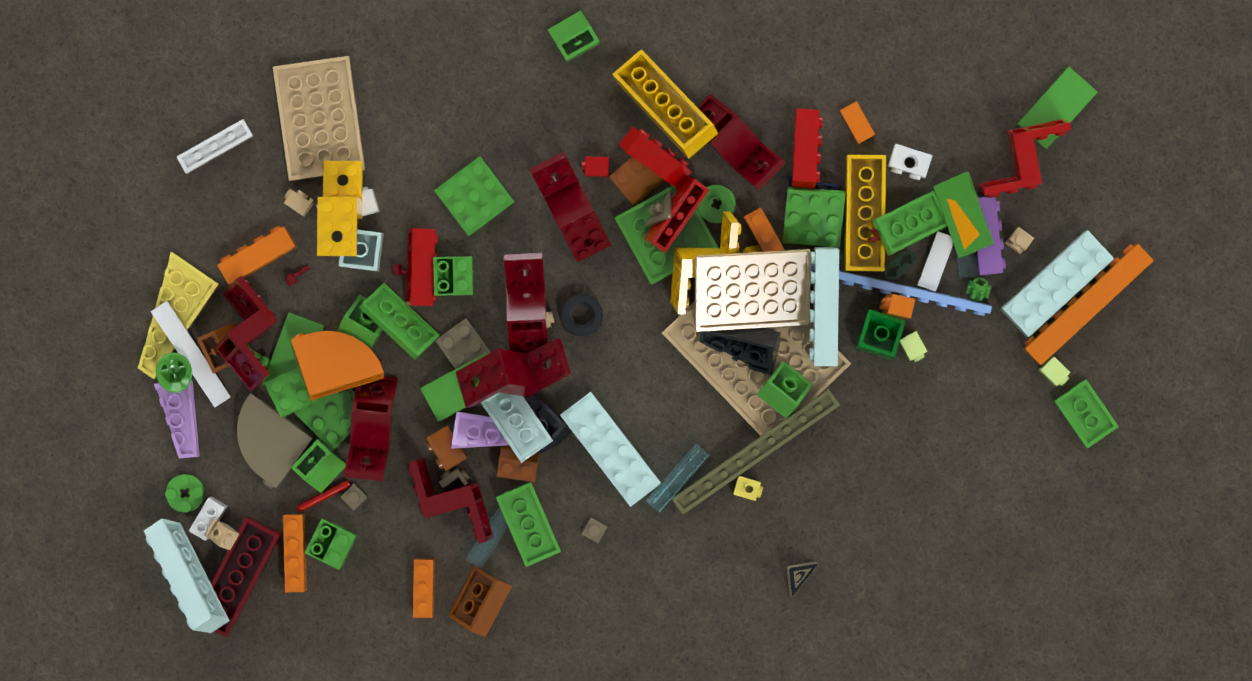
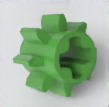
[966,277,991,301]

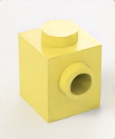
[733,475,763,501]

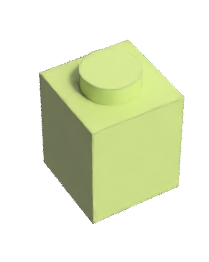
[899,331,927,362]
[1038,356,1071,386]

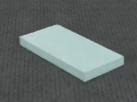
[481,393,553,463]

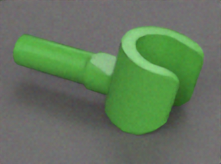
[249,347,271,369]

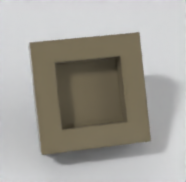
[341,483,368,510]
[582,517,608,543]

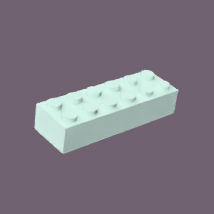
[1000,230,1114,337]
[809,247,839,366]
[560,392,661,507]
[144,519,229,633]

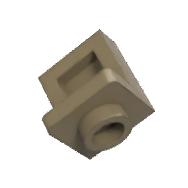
[439,468,470,488]

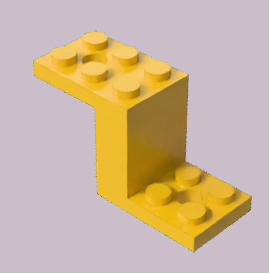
[317,161,363,256]
[670,211,741,315]

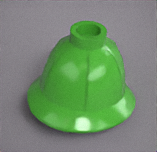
[156,353,192,393]

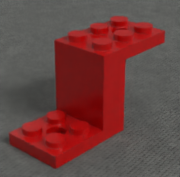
[978,119,1072,198]

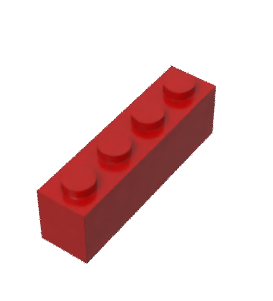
[792,109,823,189]
[619,127,693,189]
[644,177,709,253]
[406,228,438,306]

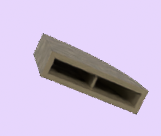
[237,393,314,489]

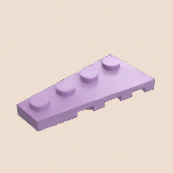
[154,380,200,458]
[451,412,509,449]

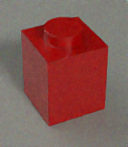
[582,156,609,177]

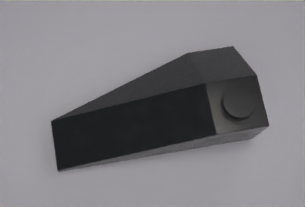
[699,328,781,375]
[523,393,572,454]

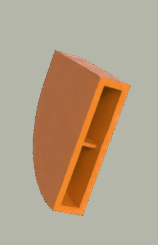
[291,331,384,401]

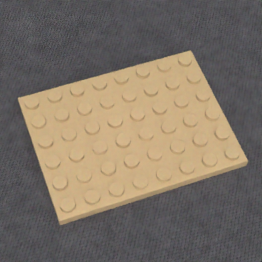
[662,301,851,436]

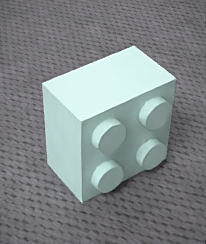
[339,230,384,272]

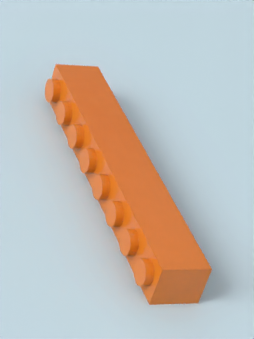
[1023,244,1154,366]

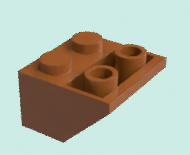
[197,322,236,373]
[426,425,468,471]

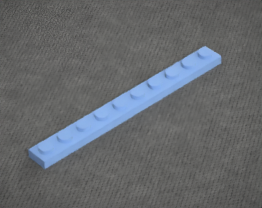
[811,264,992,316]

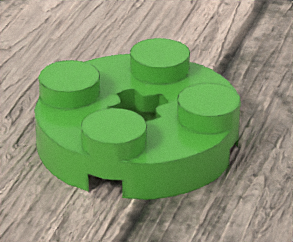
[697,185,736,223]
[165,474,204,513]

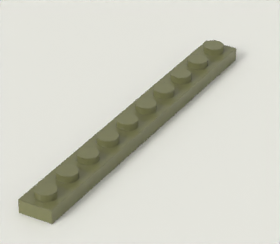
[672,389,840,514]

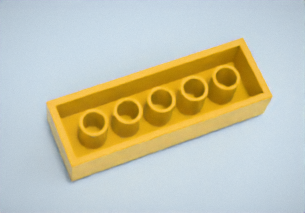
[612,49,718,159]
[844,155,886,272]

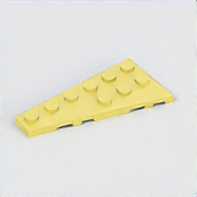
[138,252,219,379]

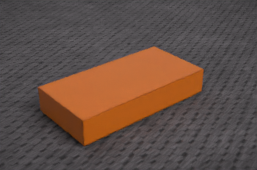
[840,101,875,144]

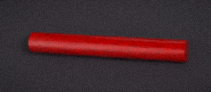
[297,479,351,512]

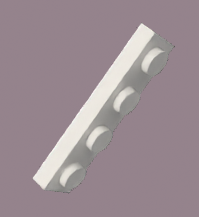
[177,119,253,174]

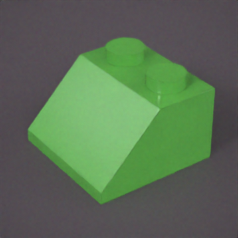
[337,295,383,349]
[756,361,813,419]

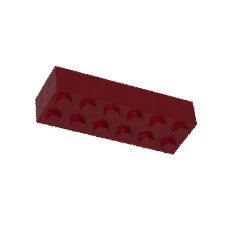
[211,516,283,638]

